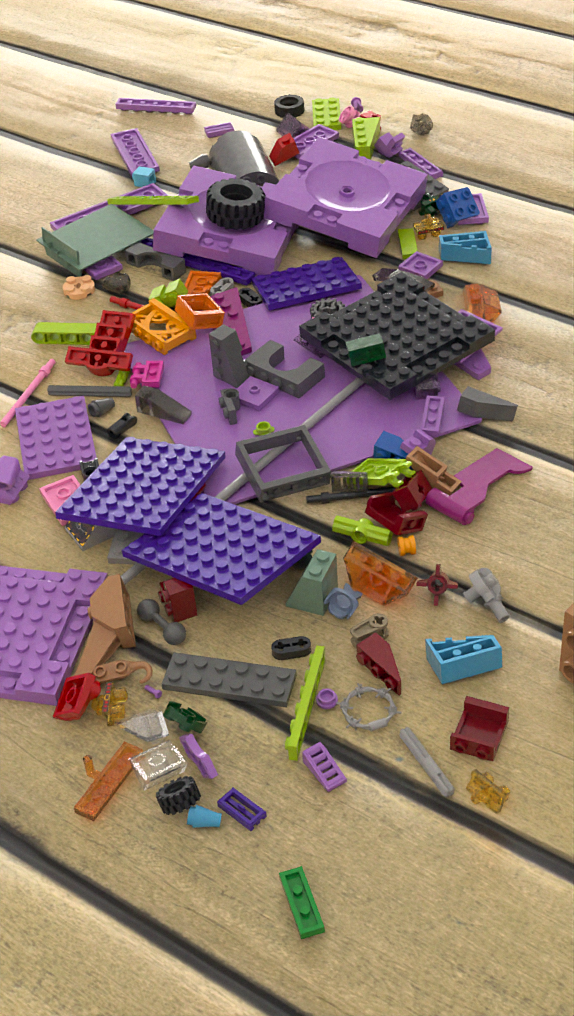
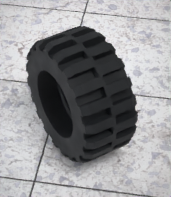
[206,178,266,230]

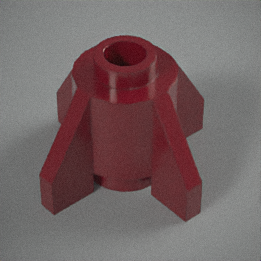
[416,564,458,606]

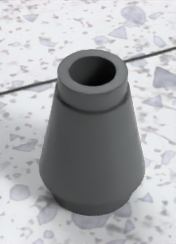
[189,154,211,169]
[88,397,115,417]

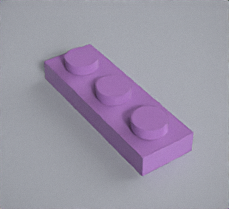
[420,395,445,437]

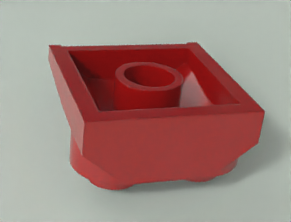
[53,673,101,721]

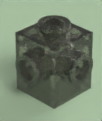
[410,114,433,136]

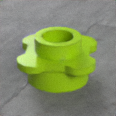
[253,421,275,436]

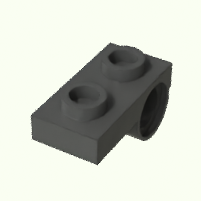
[218,388,240,425]

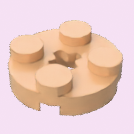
[63,275,95,300]

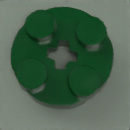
[163,701,207,734]

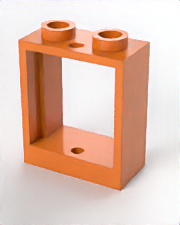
[175,293,225,330]

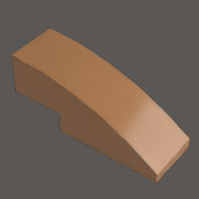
[406,446,462,495]

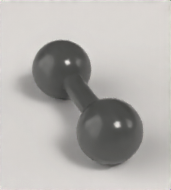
[137,599,186,645]

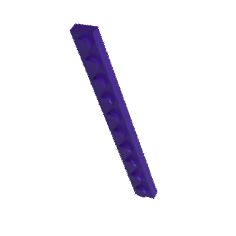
[129,238,255,286]

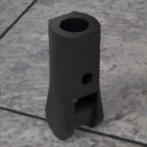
[107,413,137,439]

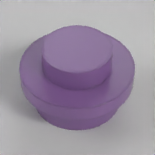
[316,688,338,709]

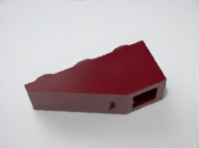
[356,632,401,696]

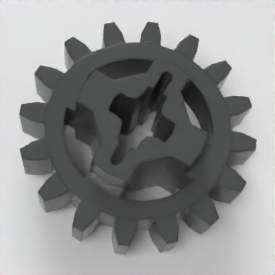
[310,298,345,319]

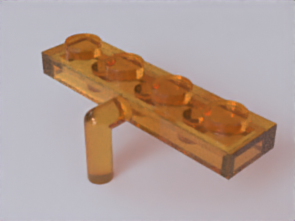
[74,741,144,821]

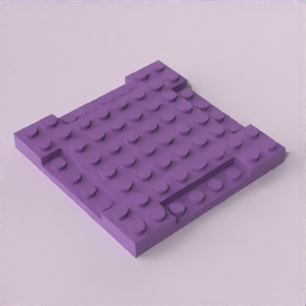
[0,566,108,706]

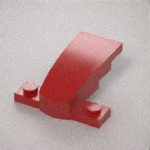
[65,310,136,376]

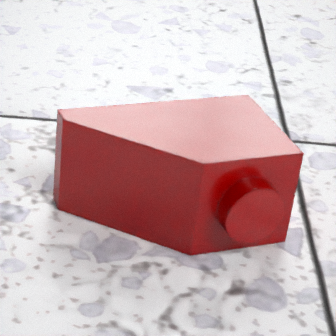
[269,133,300,166]

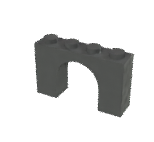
[245,340,325,398]

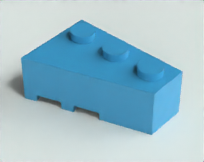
[439,231,492,264]
[425,635,502,684]

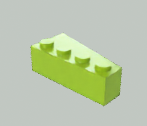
[352,117,380,160]

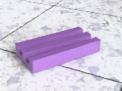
[204,122,234,138]

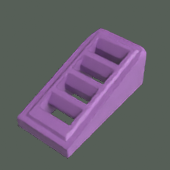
[302,742,347,792]

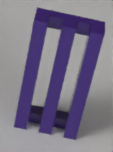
[217,787,267,831]

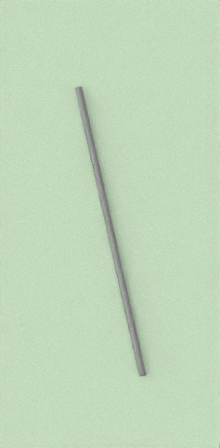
[121,377,365,585]

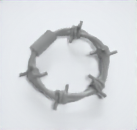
[336,683,401,732]

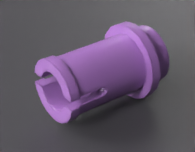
[351,97,363,113]

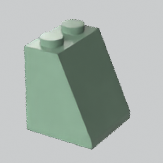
[286,549,338,616]

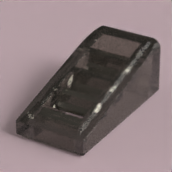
[331,471,369,492]

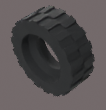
[274,94,304,119]

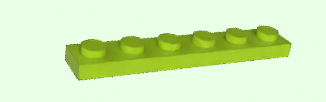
[285,645,326,761]

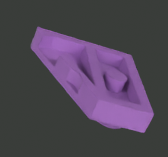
[454,349,491,380]

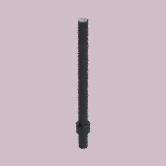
[306,486,396,504]

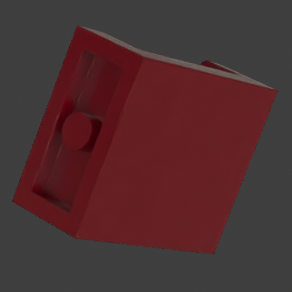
[364,492,428,535]
[450,696,509,761]

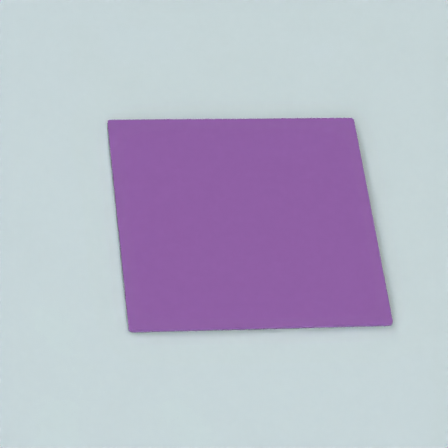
[124,275,482,504]

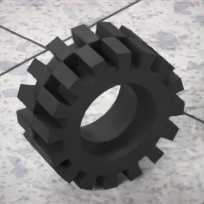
[156,776,201,815]

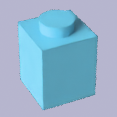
[132,166,156,187]

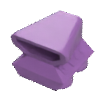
[0,456,30,505]

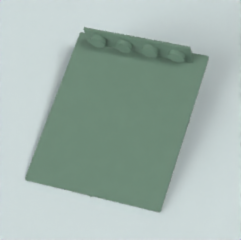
[36,204,154,277]

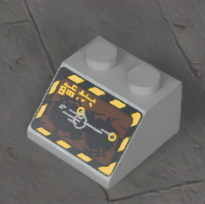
[65,521,115,551]

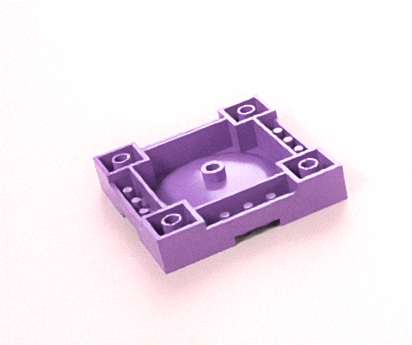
[264,137,428,258]
[153,165,299,275]

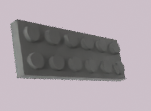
[162,652,297,708]

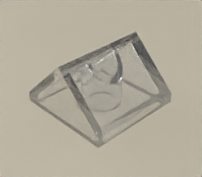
[129,740,188,791]

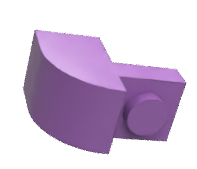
[374,132,405,158]
[400,429,436,455]

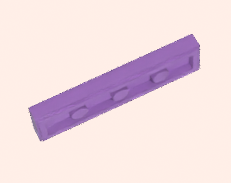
[399,148,443,179]

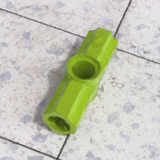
[332,515,393,547]

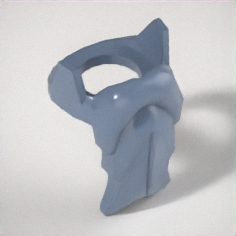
[324,583,363,619]

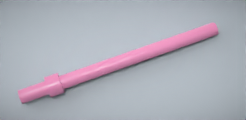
[0,359,56,427]

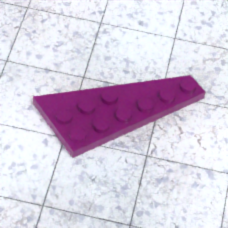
[198,287,252,355]

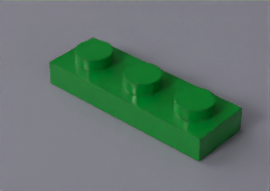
[279,866,325,939]

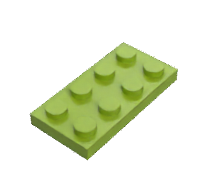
[312,97,341,130]

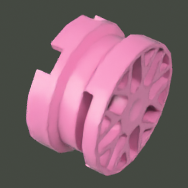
[339,105,360,128]

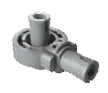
[463,568,510,623]

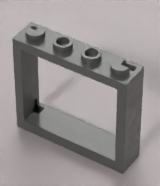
[235,425,331,502]

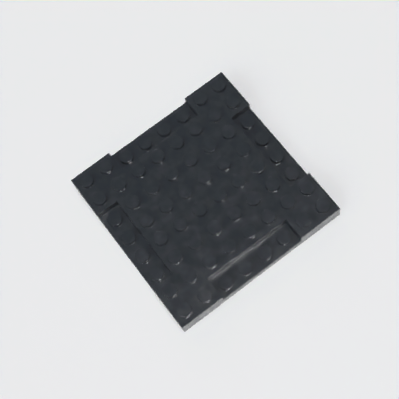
[299,272,495,400]

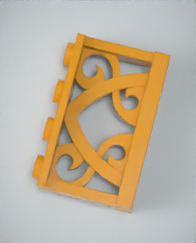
[131,298,196,355]

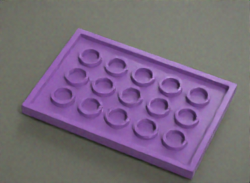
[15,396,97,480]

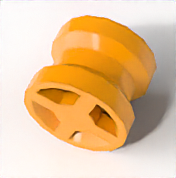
[397,535,416,556]

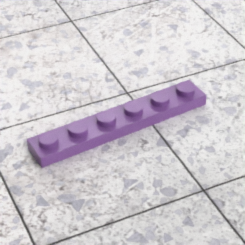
[115,98,196,114]

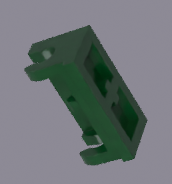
[345,333,386,366]

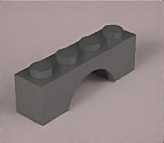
[125,242,186,281]

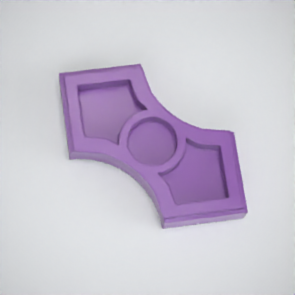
[179,733,218,779]

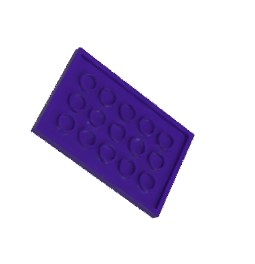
[252,257,362,310]

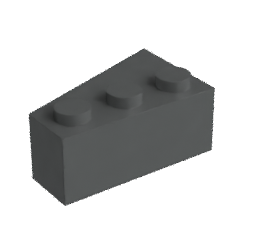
[209,324,250,388]

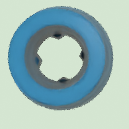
[187,804,222,828]

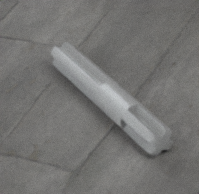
[399,727,455,798]

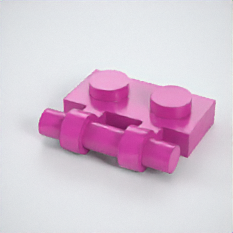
[130,361,164,389]

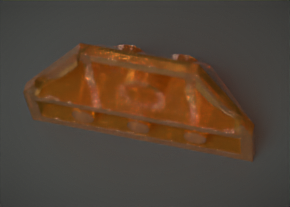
[463,284,502,323]
[343,541,418,606]

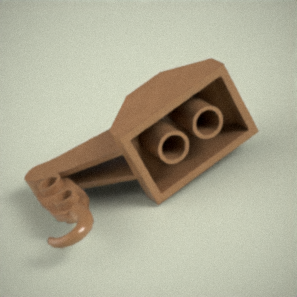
[74,574,153,684]

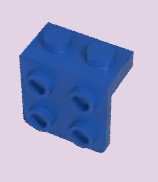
[436,187,480,228]

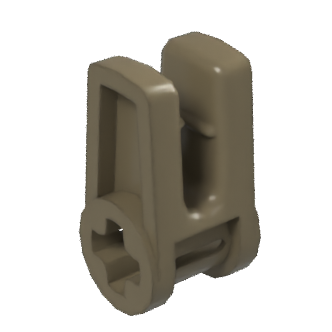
[350,613,389,648]

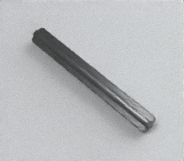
[47,385,132,397]

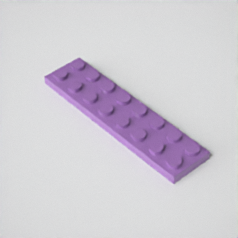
[50,183,168,231]

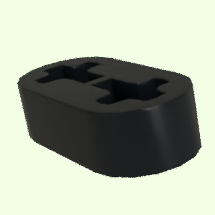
[238,288,262,307]
[271,636,311,660]

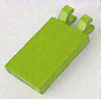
[344,458,416,488]

